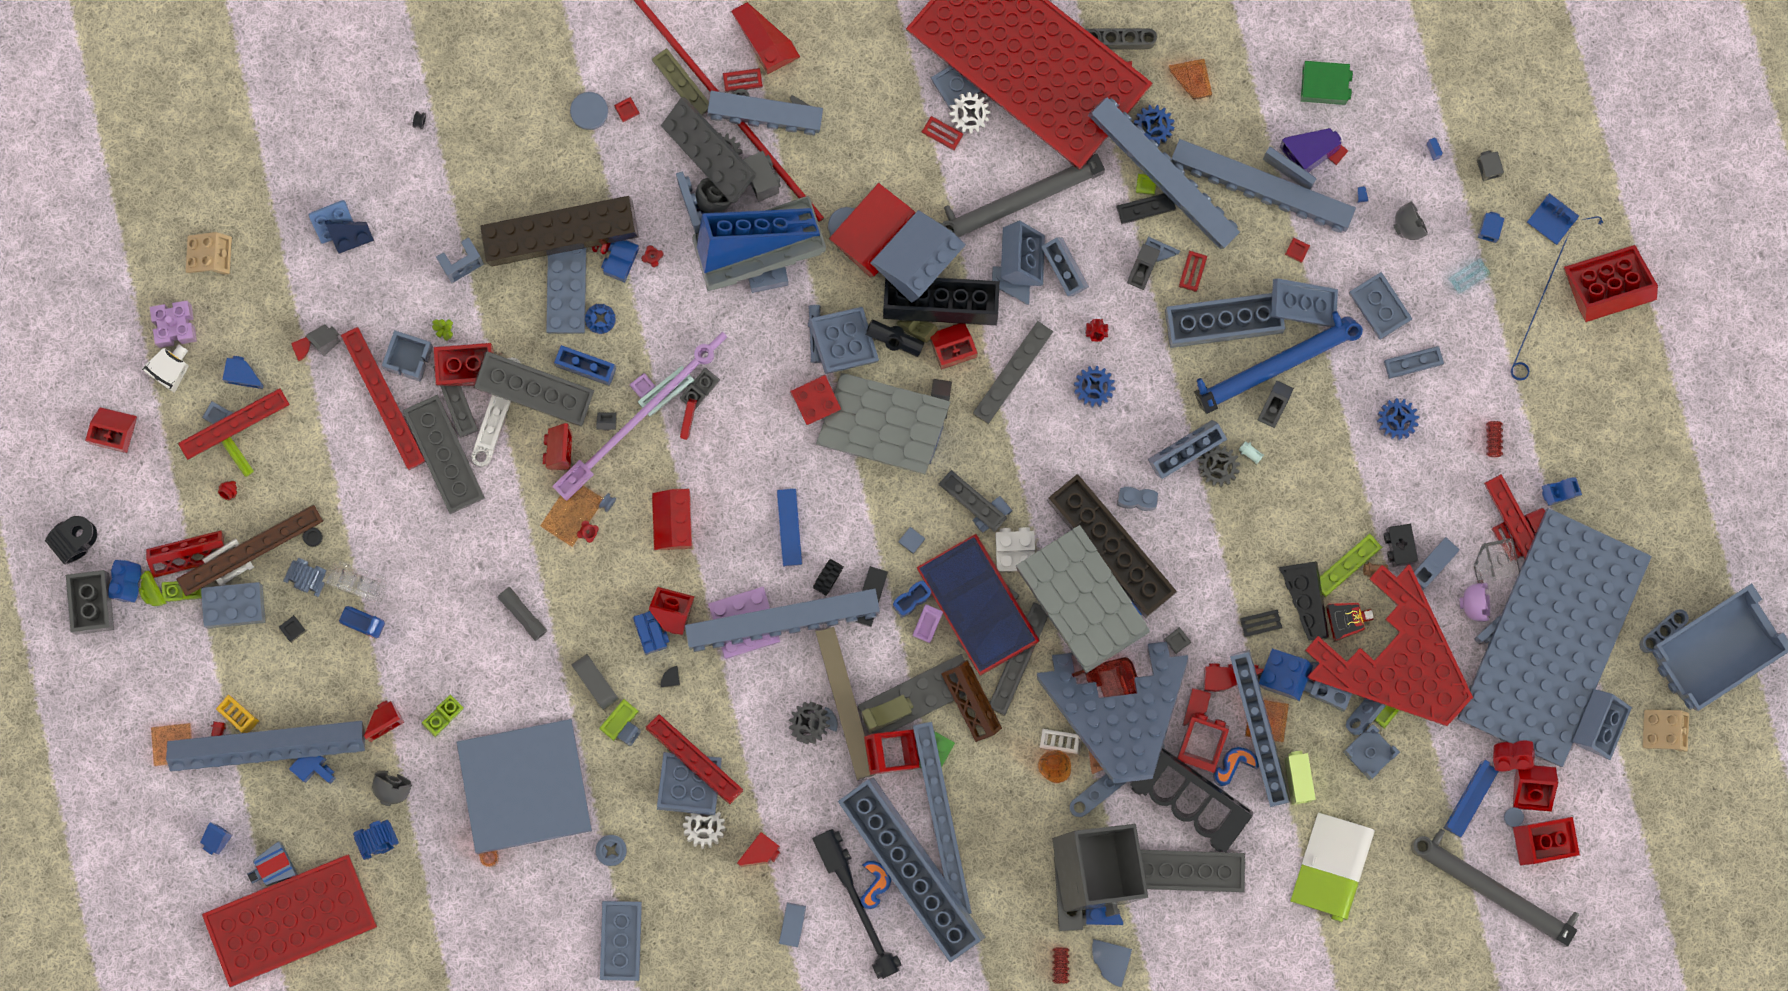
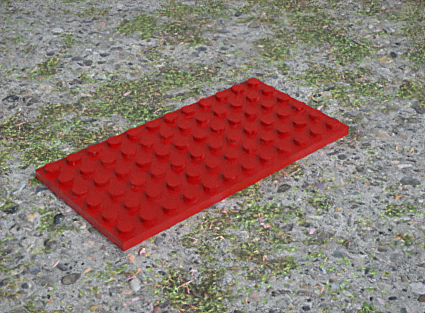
[906,0,1153,170]

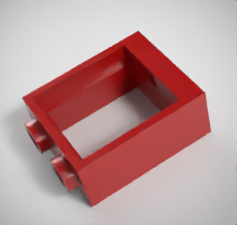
[1177,713,1229,773]
[864,729,920,775]

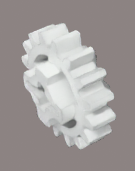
[949,92,990,134]
[683,812,725,849]

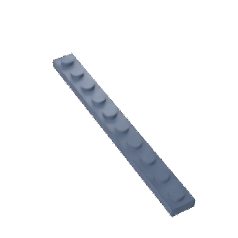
[913,722,972,914]

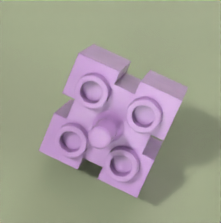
[150,300,197,348]

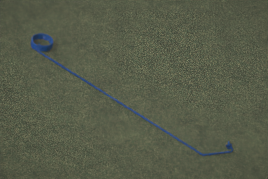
[1511,216,1603,381]

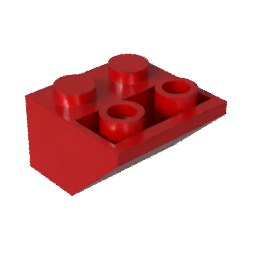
[930,323,978,370]
[85,407,137,453]

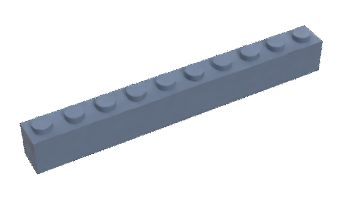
[1088,97,1240,249]
[1171,139,1356,233]
[685,589,880,652]
[166,721,365,772]

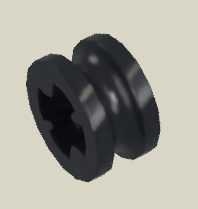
[413,111,426,129]

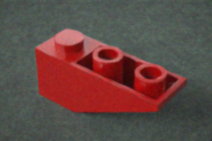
[1203,663,1264,692]

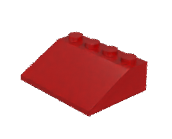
[828,183,916,277]
[1564,245,1658,322]

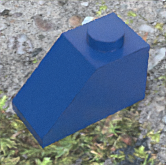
[222,356,264,389]
[200,822,233,855]

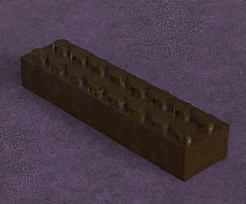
[480,196,639,267]
[1047,474,1177,618]

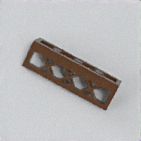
[941,660,1002,742]

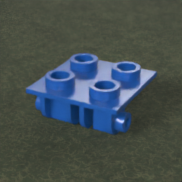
[1527,193,1579,245]

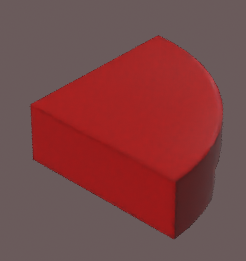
[291,337,311,361]

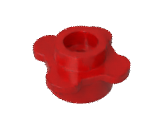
[641,245,664,267]
[577,520,599,543]

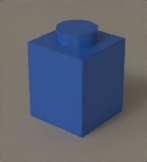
[1478,212,1505,243]

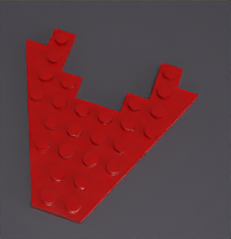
[1305,564,1473,726]

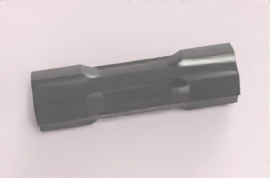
[497,587,547,641]

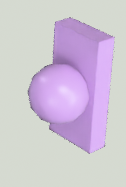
[912,604,943,643]

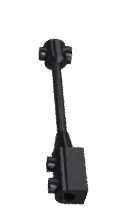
[812,829,902,979]

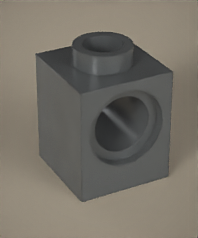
[1477,150,1504,181]

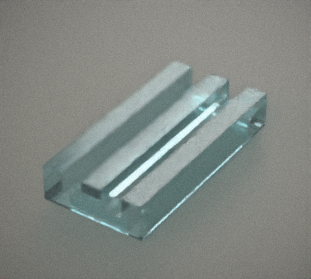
[1448,258,1491,294]

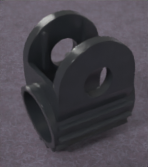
[45,516,98,565]

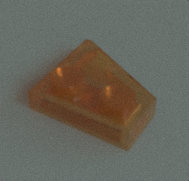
[1168,59,1212,100]

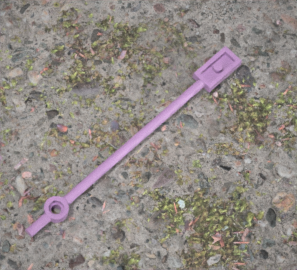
[552,332,727,501]

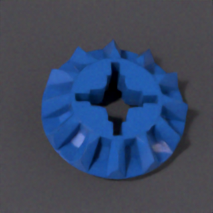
[585,304,616,334]

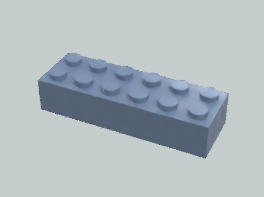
[1165,293,1285,348]

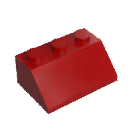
[652,489,693,550]

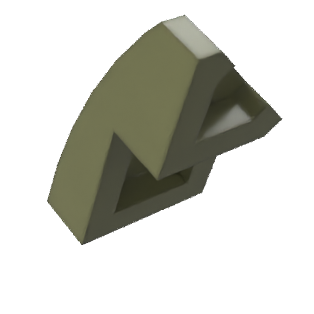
[897,320,938,343]

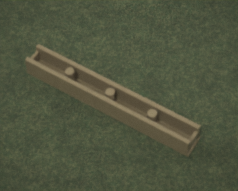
[815,627,874,781]

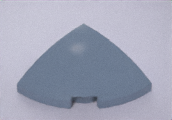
[1092,939,1132,987]

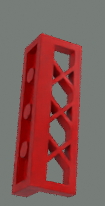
[146,530,224,578]

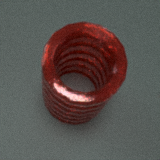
[1486,421,1503,457]
[1052,947,1070,984]

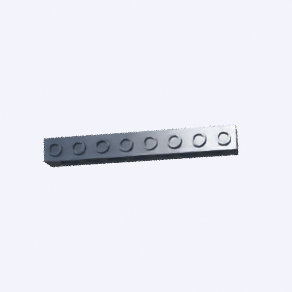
[1230,650,1290,807]

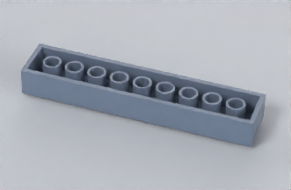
[838,777,986,963]

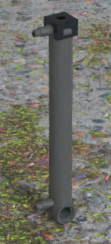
[941,153,1105,237]
[1411,829,1579,947]

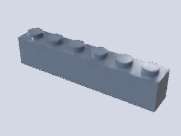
[707,91,823,135]

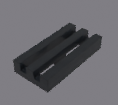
[1240,609,1283,637]

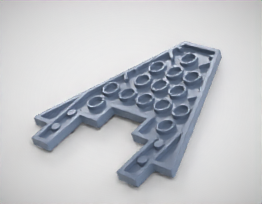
[1037,642,1188,783]

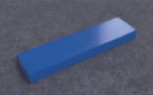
[777,489,802,567]

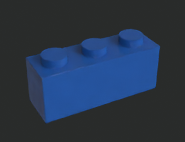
[554,345,616,386]

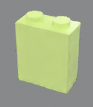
[1284,751,1316,805]

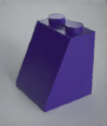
[1280,128,1342,173]

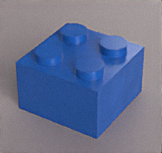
[1259,648,1313,701]

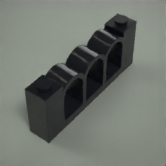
[1130,747,1253,853]

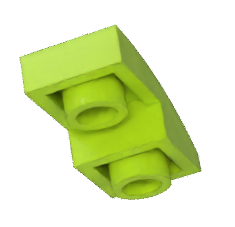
[161,581,202,602]
[422,694,464,737]

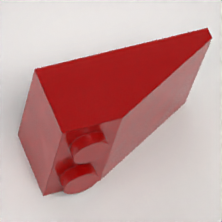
[433,343,494,386]
[543,423,573,471]
[1513,817,1580,866]

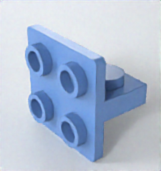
[308,200,354,244]

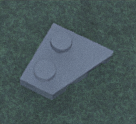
[992,266,1030,305]

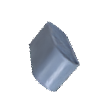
[1639,609,1689,653]

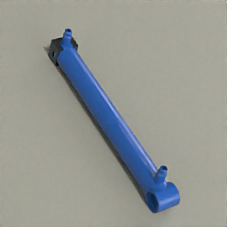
[1194,311,1363,414]

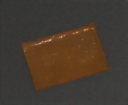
[540,486,603,547]

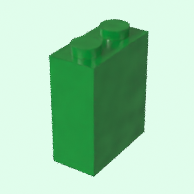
[1301,61,1353,105]

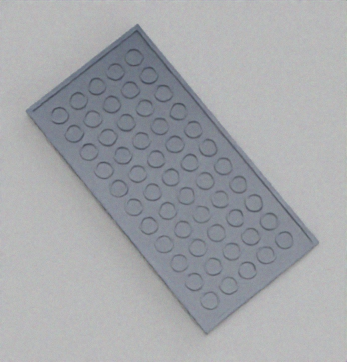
[1457,508,1652,767]

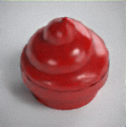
[218,481,237,501]

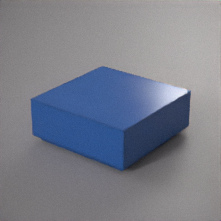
[1426,137,1443,161]

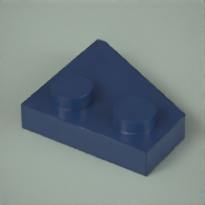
[325,220,374,254]

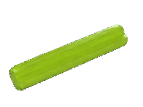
[221,437,254,477]

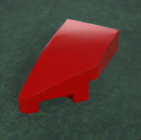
[1183,688,1211,726]

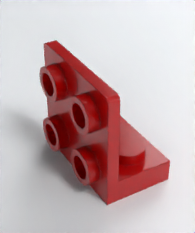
[790,375,841,425]

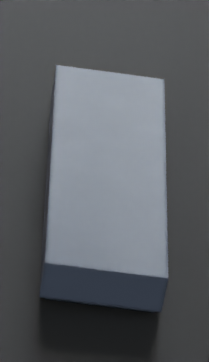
[1384,346,1444,379]

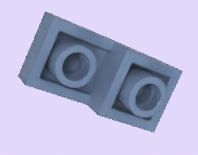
[779,902,806,947]

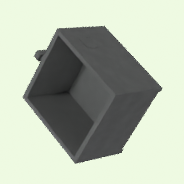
[1052,824,1148,917]

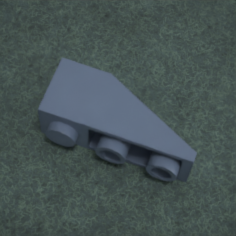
[1414,537,1460,590]

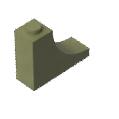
[861,695,914,734]

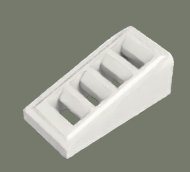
[1040,729,1082,755]

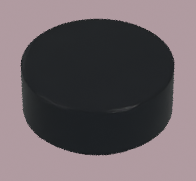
[303,527,323,547]

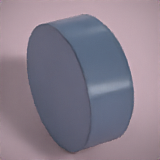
[1504,807,1524,827]

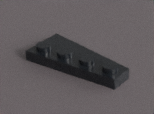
[1278,561,1329,641]

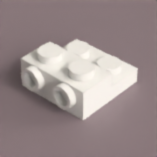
[995,527,1035,572]

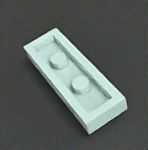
[637,366,694,417]

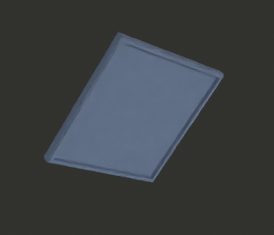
[457,719,592,854]

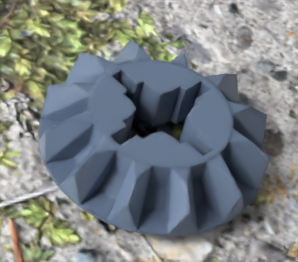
[595,835,627,866]

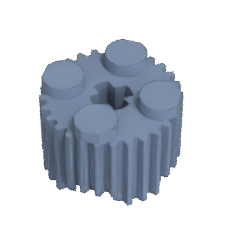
[283,558,328,597]

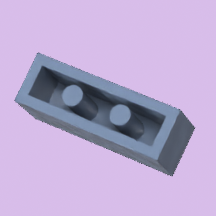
[1041,237,1089,296]

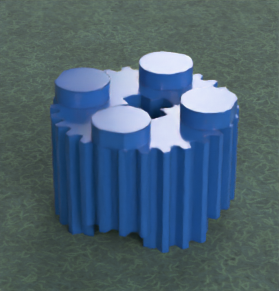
[353,820,399,860]

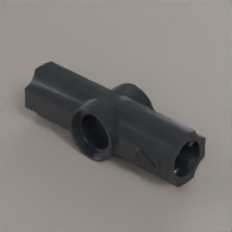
[865,319,925,357]

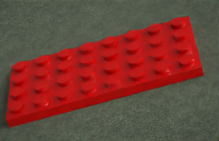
[202,854,377,987]

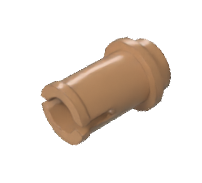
[1363,562,1389,578]

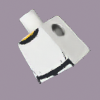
[142,345,189,393]

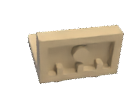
[186,232,232,274]
[1643,710,1689,752]

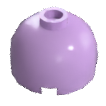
[1460,583,1490,621]

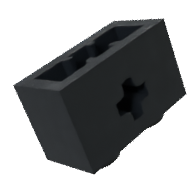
[1384,523,1418,567]

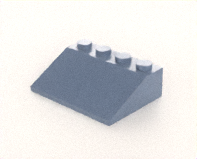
[871,210,966,303]

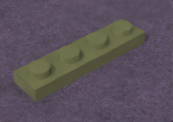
[652,48,709,115]

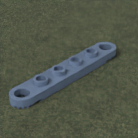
[1346,699,1385,735]
[1069,743,1165,817]

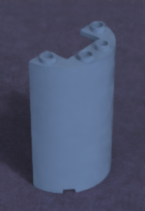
[1652,583,1788,711]

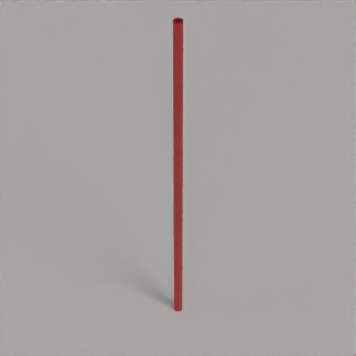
[634,0,824,222]

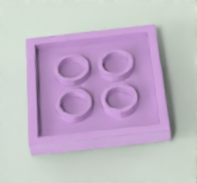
[708,587,780,659]

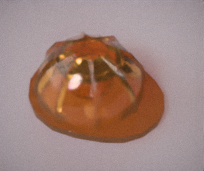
[1038,750,1071,783]

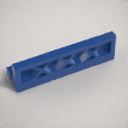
[1444,760,1499,838]

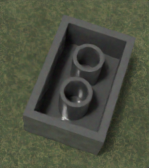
[65,570,114,635]

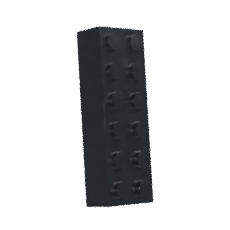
[883,278,1000,326]

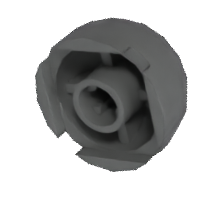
[695,178,731,213]
[1393,201,1428,240]
[372,770,412,806]

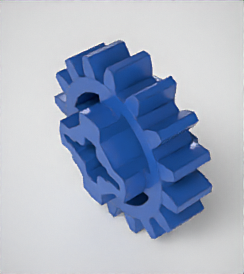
[1133,105,1175,146]
[1074,366,1115,408]
[1377,398,1419,440]

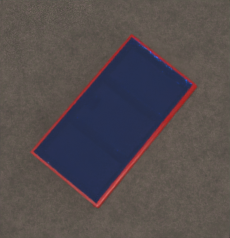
[916,534,1040,676]

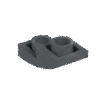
[680,368,720,410]

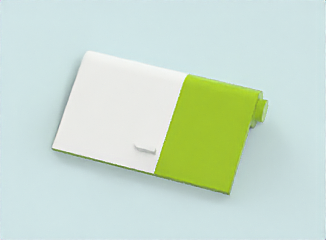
[1290,813,1375,922]

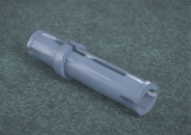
[808,305,821,363]

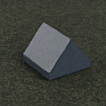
[617,721,641,746]

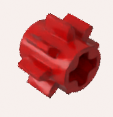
[1086,319,1109,342]

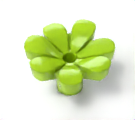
[432,319,453,341]

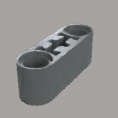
[571,654,619,710]

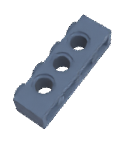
[1148,420,1227,479]

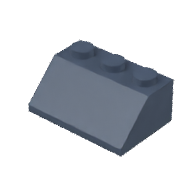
[1001,220,1045,286]
[1572,689,1632,760]

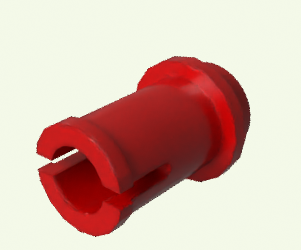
[211,721,226,736]

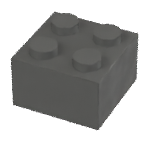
[743,151,781,202]

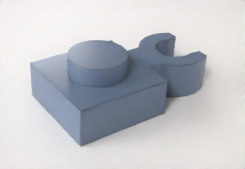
[1474,616,1500,644]

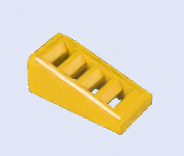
[216,694,259,733]

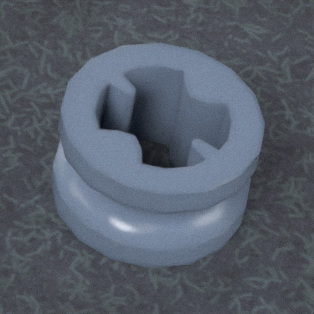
[599,493,616,512]

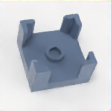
[436,237,484,284]
[1343,724,1400,780]

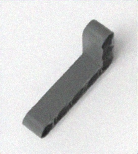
[1085,28,1157,50]

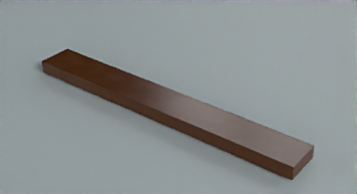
[176,504,323,596]

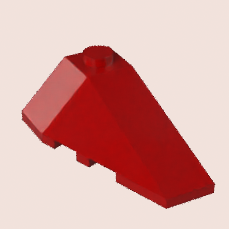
[731,2,800,75]

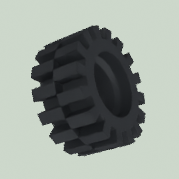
[813,558,844,596]

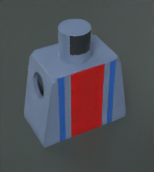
[247,842,298,886]

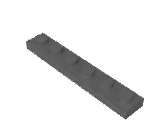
[973,321,1053,424]

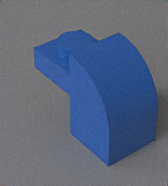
[1542,477,1582,506]
[289,756,336,784]

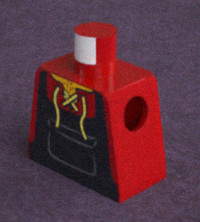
[1326,603,1373,642]

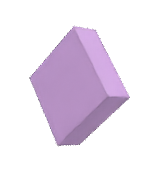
[630,373,656,399]

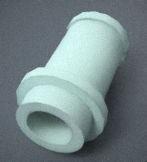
[1239,441,1264,464]

